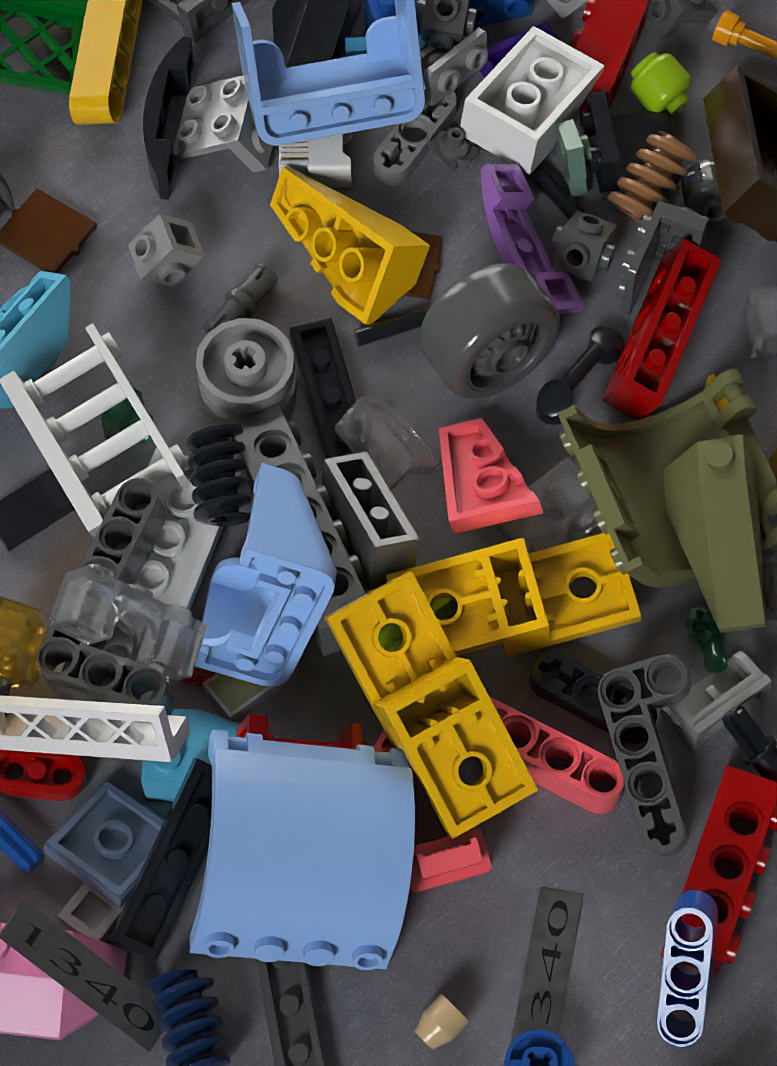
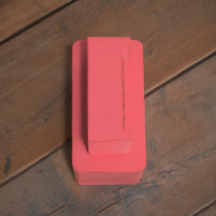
[409,828,492,895]

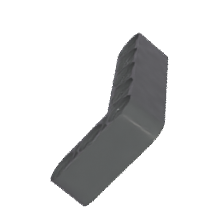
[36,478,174,715]

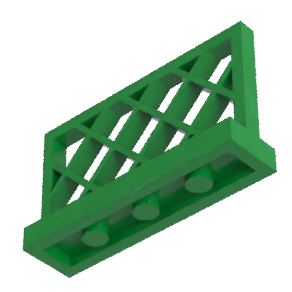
[0,0,88,96]

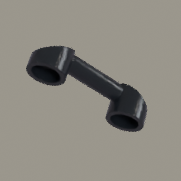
[536,326,624,425]

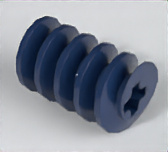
[150,969,231,1066]

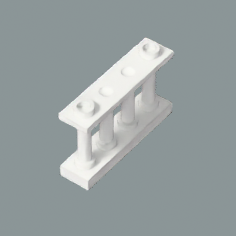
[0,323,191,537]

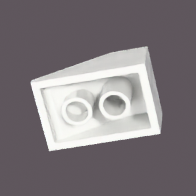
[460,26,605,175]

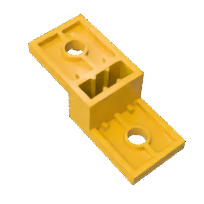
[386,533,641,658]
[324,571,538,839]

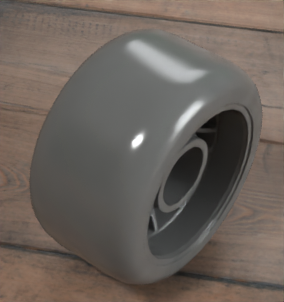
[419,263,560,398]

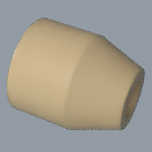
[415,994,469,1050]

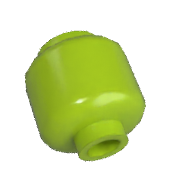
[630,52,693,115]

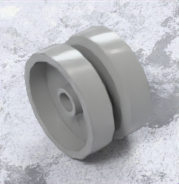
[195,318,297,425]

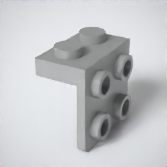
[173,75,273,173]

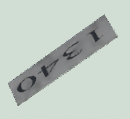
[510,887,584,1045]
[0,899,163,1052]

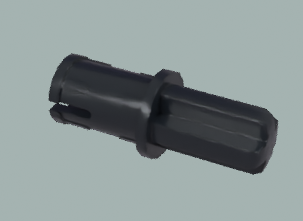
[722,705,777,782]

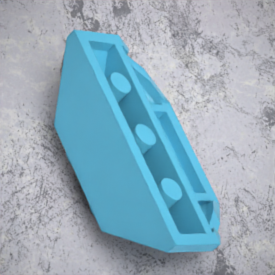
[0,271,71,409]

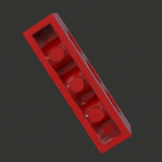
[601,238,722,420]
[660,765,777,976]

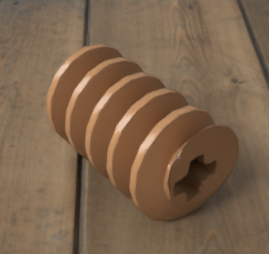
[607,130,699,225]

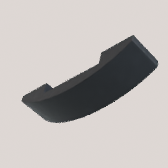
[143,36,194,200]

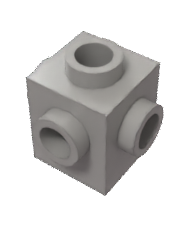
[128,214,205,287]

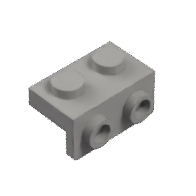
[420,28,488,106]

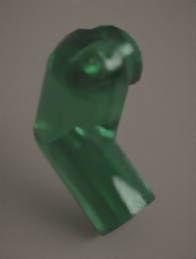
[684,606,728,673]

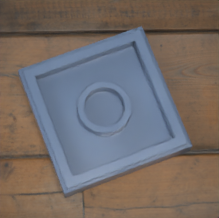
[44,779,164,908]

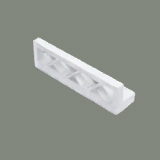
[0,695,191,762]

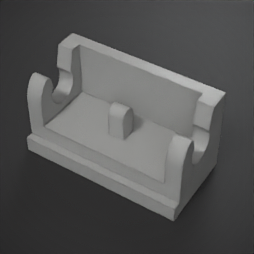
[660,650,772,751]

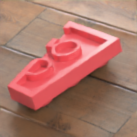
[439,418,543,534]

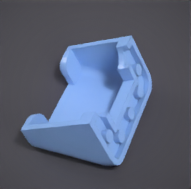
[193,463,337,687]

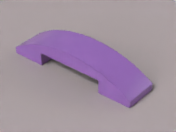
[481,163,584,314]

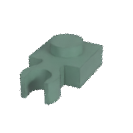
[556,119,592,198]

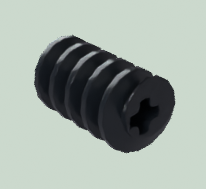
[186,424,252,526]

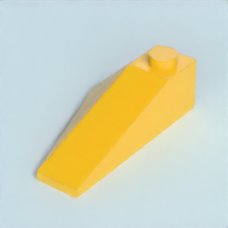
[270,166,430,325]

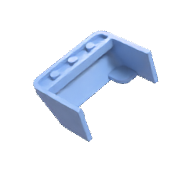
[232,0,425,146]

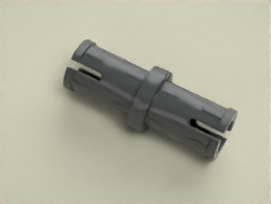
[203,263,278,334]

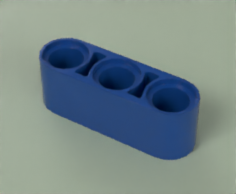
[657,890,718,1047]

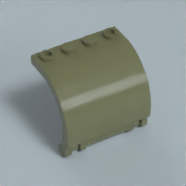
[558,369,777,588]

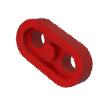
[0,750,87,801]

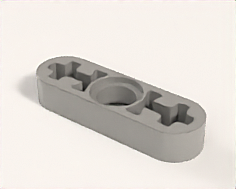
[373,91,457,186]

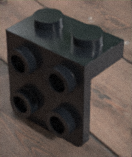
[580,91,682,193]

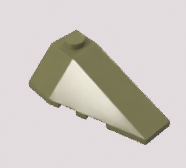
[664,434,767,633]

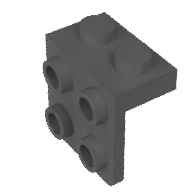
[617,201,709,315]

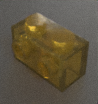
[0,596,48,688]

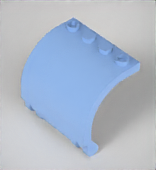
[190,729,415,970]

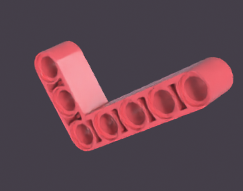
[374,696,624,814]

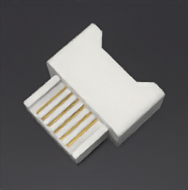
[279,132,352,188]

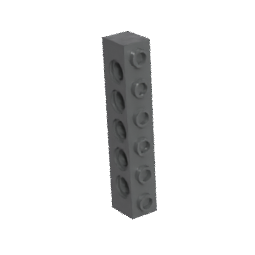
[228,404,372,656]

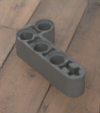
[598,654,692,856]

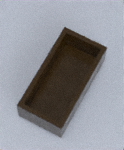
[703,65,777,242]

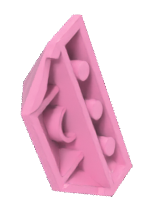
[0,923,129,1040]

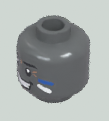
[681,159,727,223]

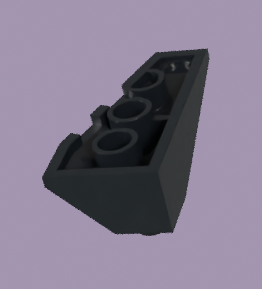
[272,0,362,68]

